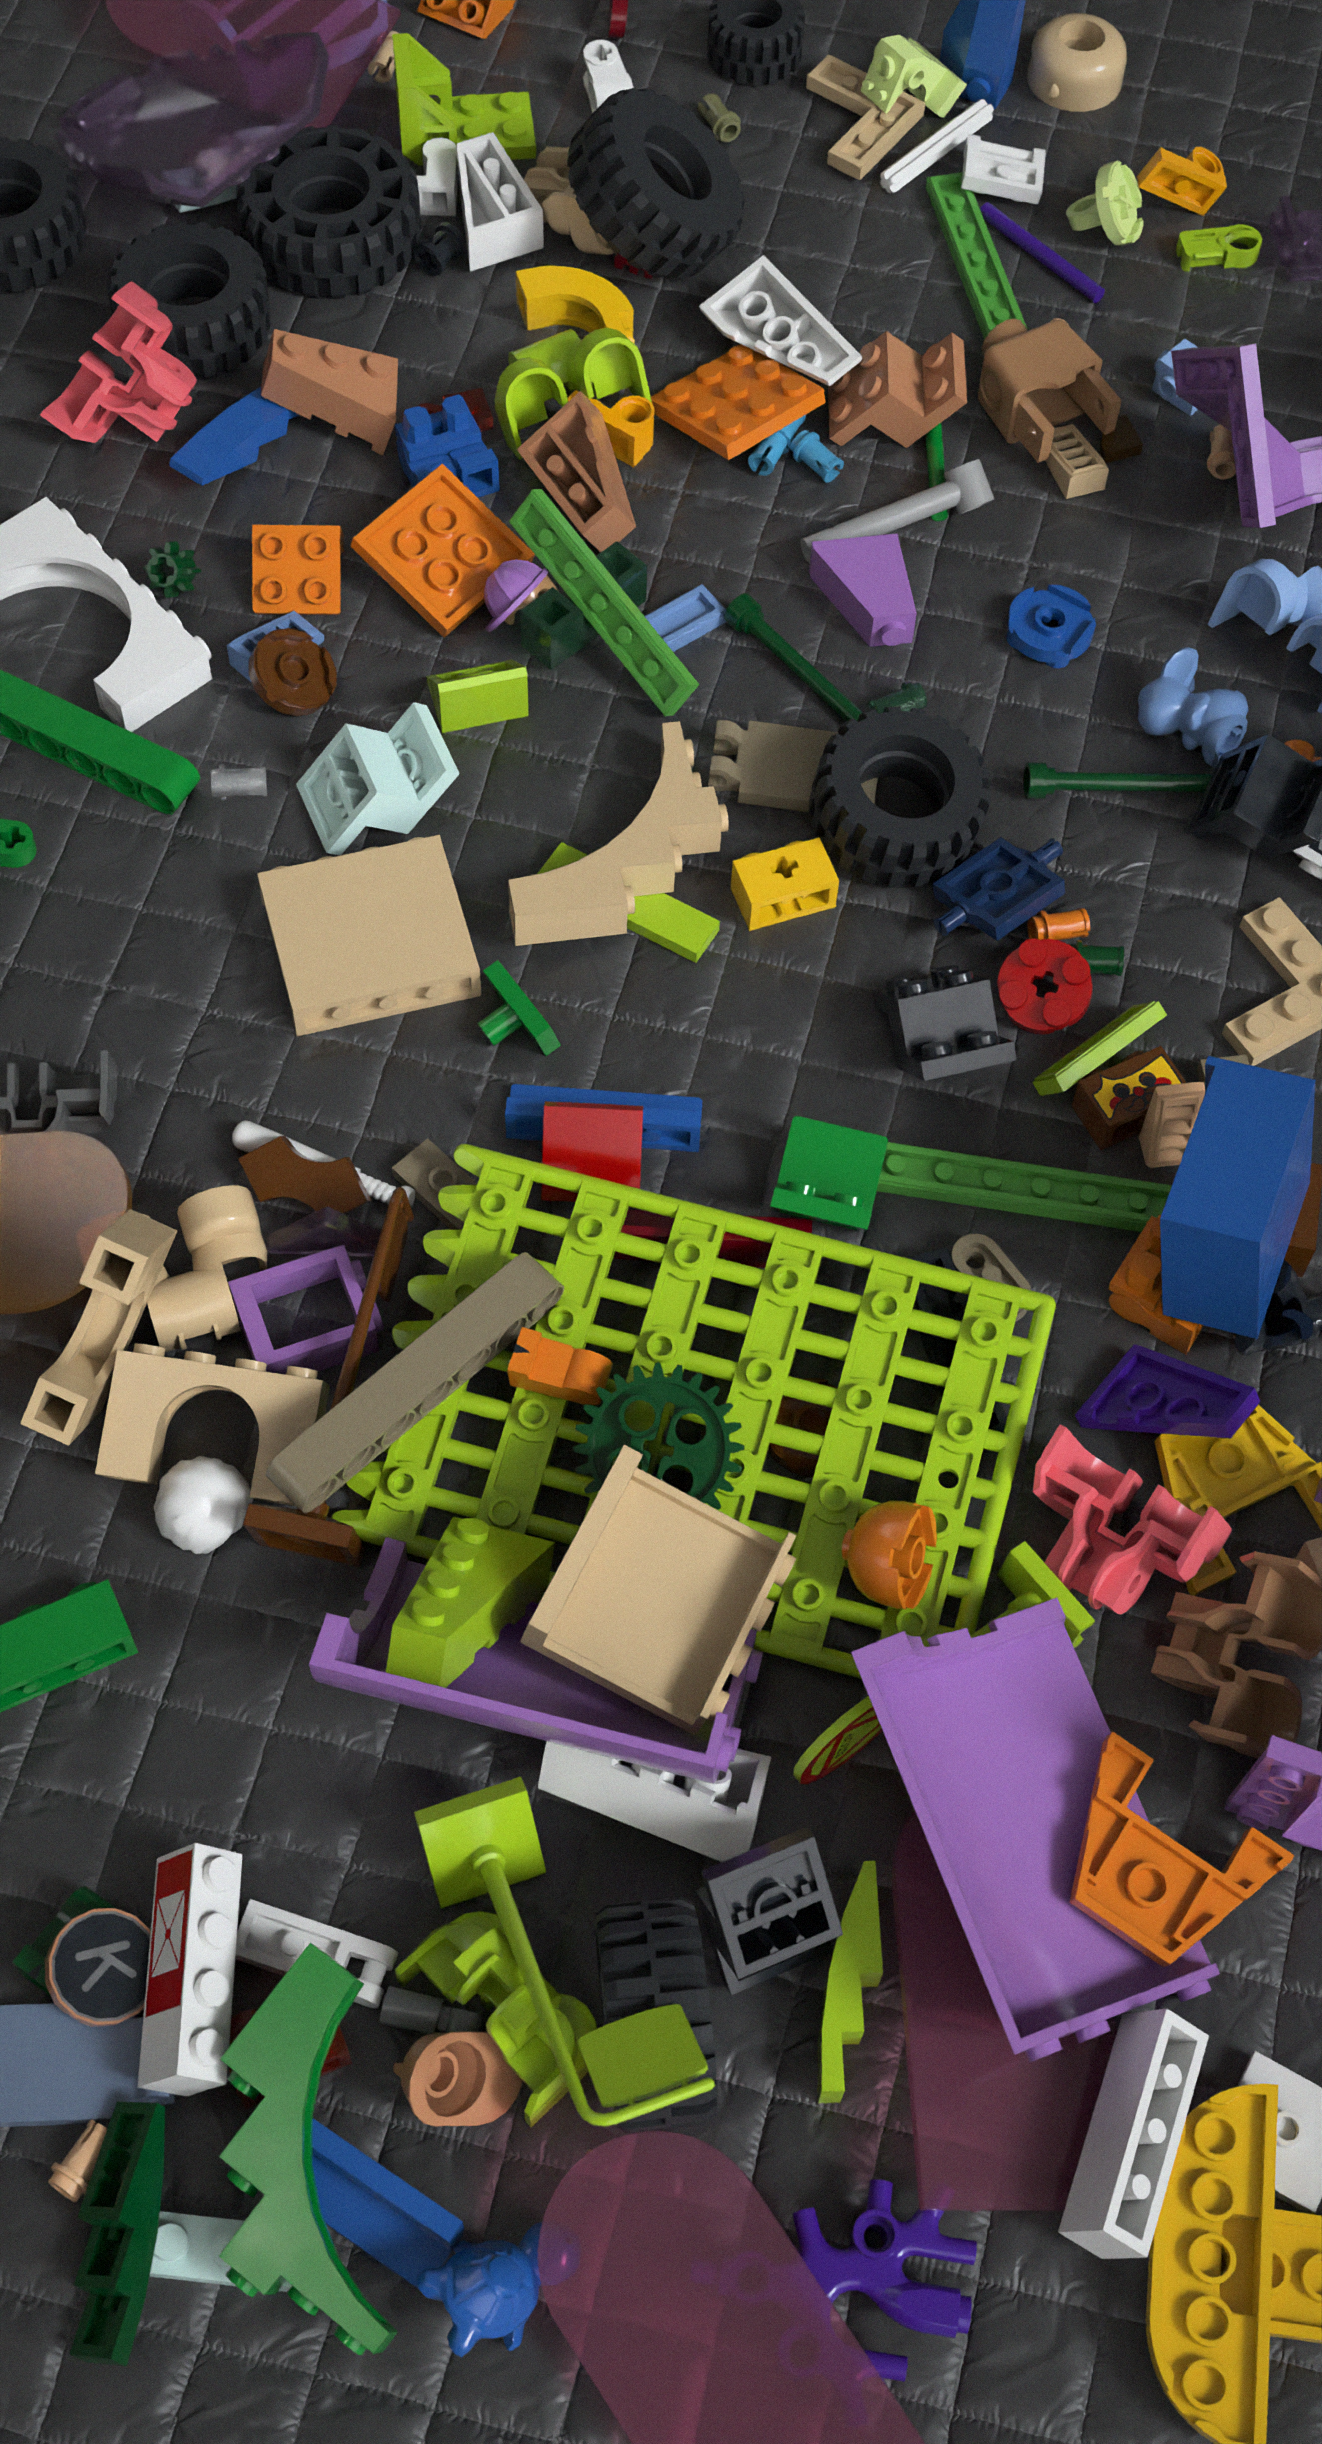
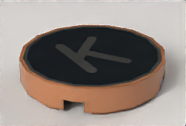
[45,1908,151,2027]

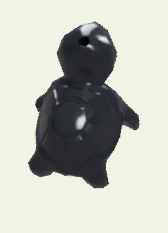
[1231,1260,1322,1356]

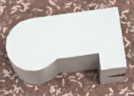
[416,138,458,216]

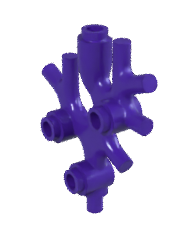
[690,2179,977,2429]

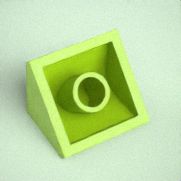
[426,660,528,733]

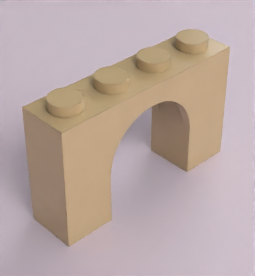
[20,1209,177,1446]
[95,1343,330,1506]

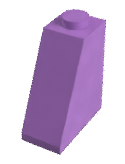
[809,534,917,647]

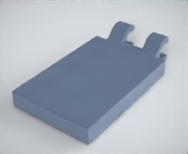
[0,2003,175,2127]

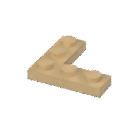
[806,55,925,181]
[1222,897,1322,1066]

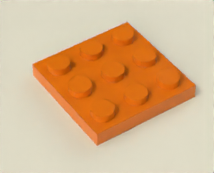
[651,344,825,460]
[350,463,535,638]

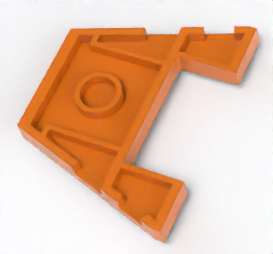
[1069,1731,1295,1968]

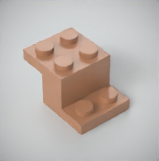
[828,331,967,448]

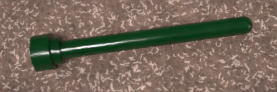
[724,593,863,721]
[1023,762,1212,799]

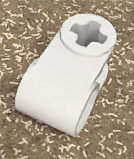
[583,40,633,113]

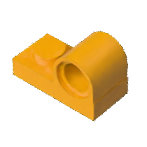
[1137,147,1227,216]
[567,390,654,467]

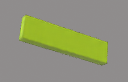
[537,842,720,963]

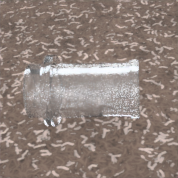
[211,764,267,801]

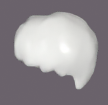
[154,1456,253,1554]

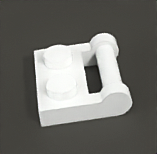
[961,134,1046,204]

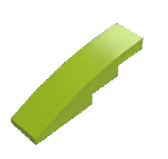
[818,1861,883,2103]

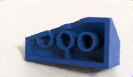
[939,0,1026,109]

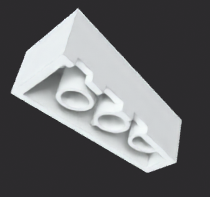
[538,1741,771,1862]

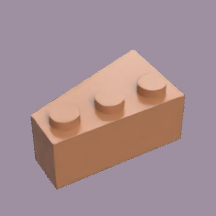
[517,391,636,555]

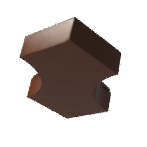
[238,1136,372,1223]

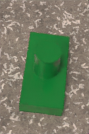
[477,960,561,1056]

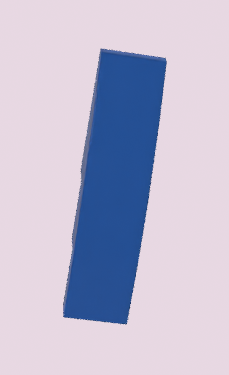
[169,386,299,486]

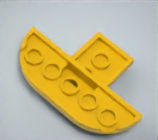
[1146,2084,1322,2444]

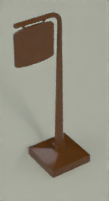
[243,1187,414,1568]

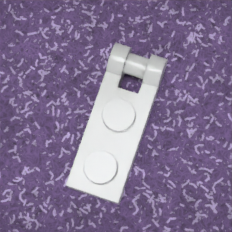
[235,1899,398,2008]

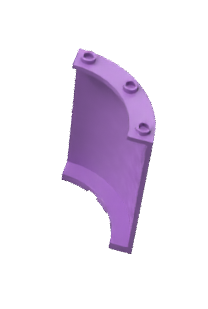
[309,1537,763,1784]
[851,1597,1220,2063]

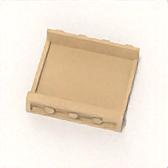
[257,835,481,1036]
[520,1445,796,1735]

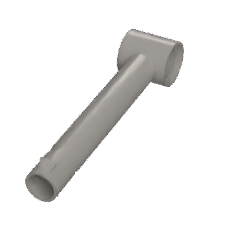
[800,459,995,563]

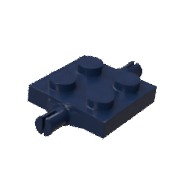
[933,837,1065,941]

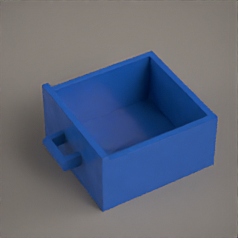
[1160,1056,1316,1339]

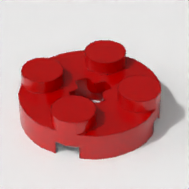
[997,938,1093,1035]

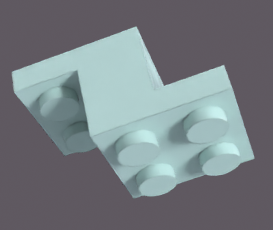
[296,702,460,856]

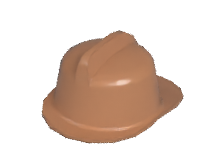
[393,2031,522,2127]

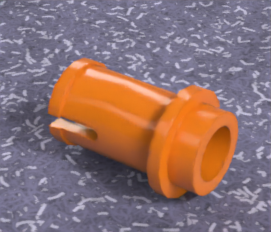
[1027,907,1090,940]

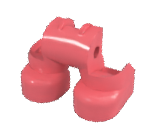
[40,281,197,443]
[1033,1424,1232,1614]

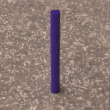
[980,202,1105,303]

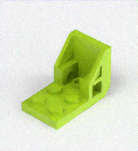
[392,33,536,166]

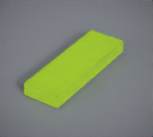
[1032,1001,1167,1096]

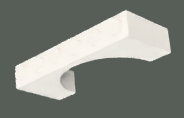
[0,497,212,732]

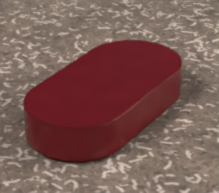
[608,0,628,39]

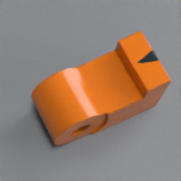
[507,1327,613,1405]

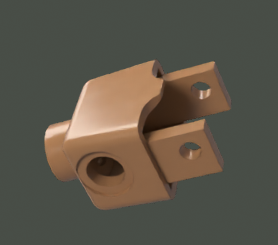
[978,319,1122,463]

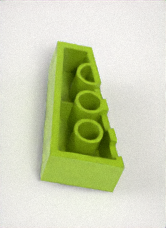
[386,1516,555,1688]

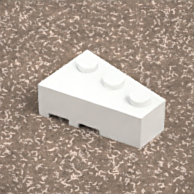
[457,132,544,271]

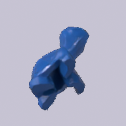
[416,2219,582,2357]

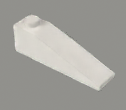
[699,255,862,386]

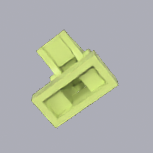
[860,35,967,118]

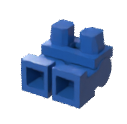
[394,394,500,498]

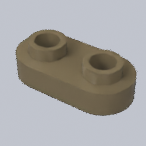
[951,1234,1031,1322]

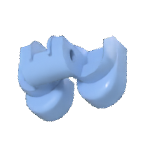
[1207,559,1322,714]

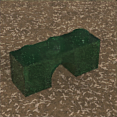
[520,541,647,670]

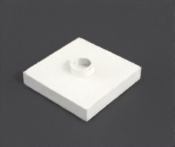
[1237,2051,1322,2214]

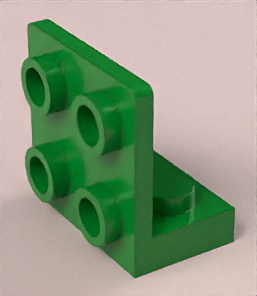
[770,1116,888,1233]

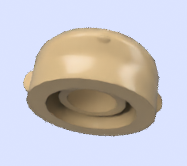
[1027,13,1127,112]

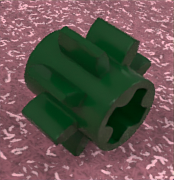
[142,541,201,598]

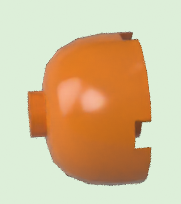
[842,1501,937,1610]

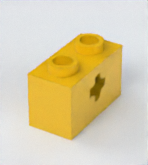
[731,837,839,931]

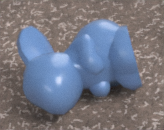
[1138,647,1249,768]

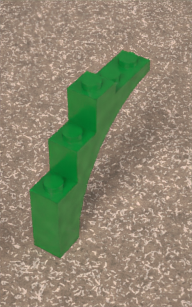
[219,1942,398,2356]

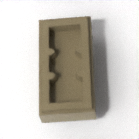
[392,1138,478,1229]

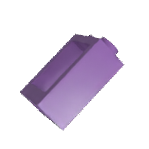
[228,1244,384,1375]

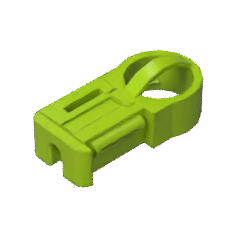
[1176,224,1262,272]

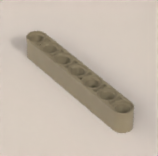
[266,1252,564,1513]

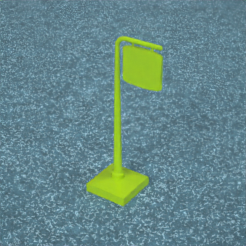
[414,1776,715,2126]

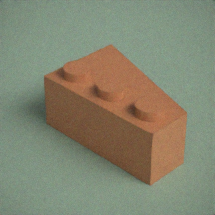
[261,329,398,456]

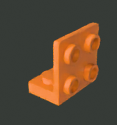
[252,525,344,615]

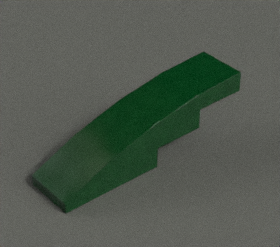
[69,2101,165,2367]

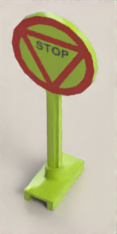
[793,1541,1095,1784]

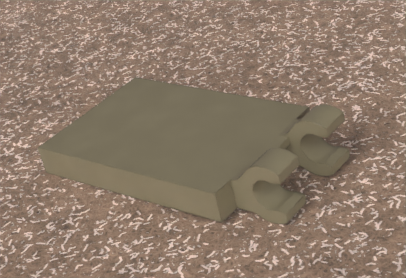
[708,720,877,812]

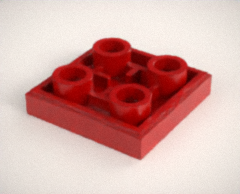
[541,1101,644,1202]

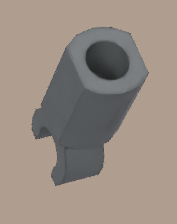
[379,1986,483,2035]

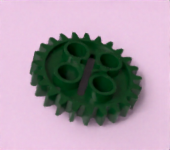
[573,1362,744,1510]

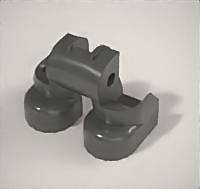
[0,1050,117,1192]

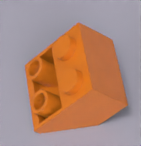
[417,0,515,39]

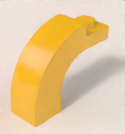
[516,266,634,343]

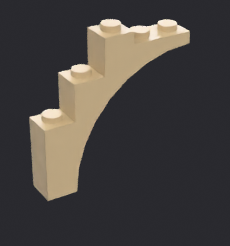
[508,721,729,946]

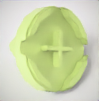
[1066,161,1143,246]

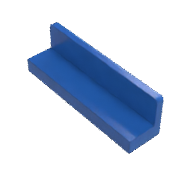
[505,1084,702,1152]
[312,2119,465,2289]

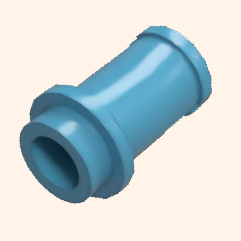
[790,430,844,483]

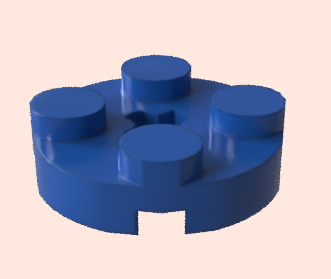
[1007,585,1096,668]

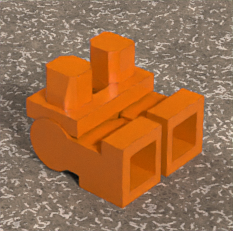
[1108,1215,1204,1355]

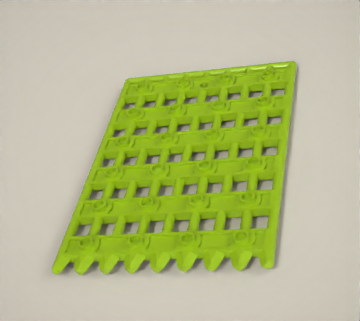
[331,1144,1056,1679]

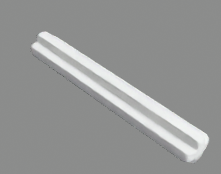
[880,99,994,193]

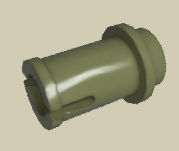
[697,93,741,142]

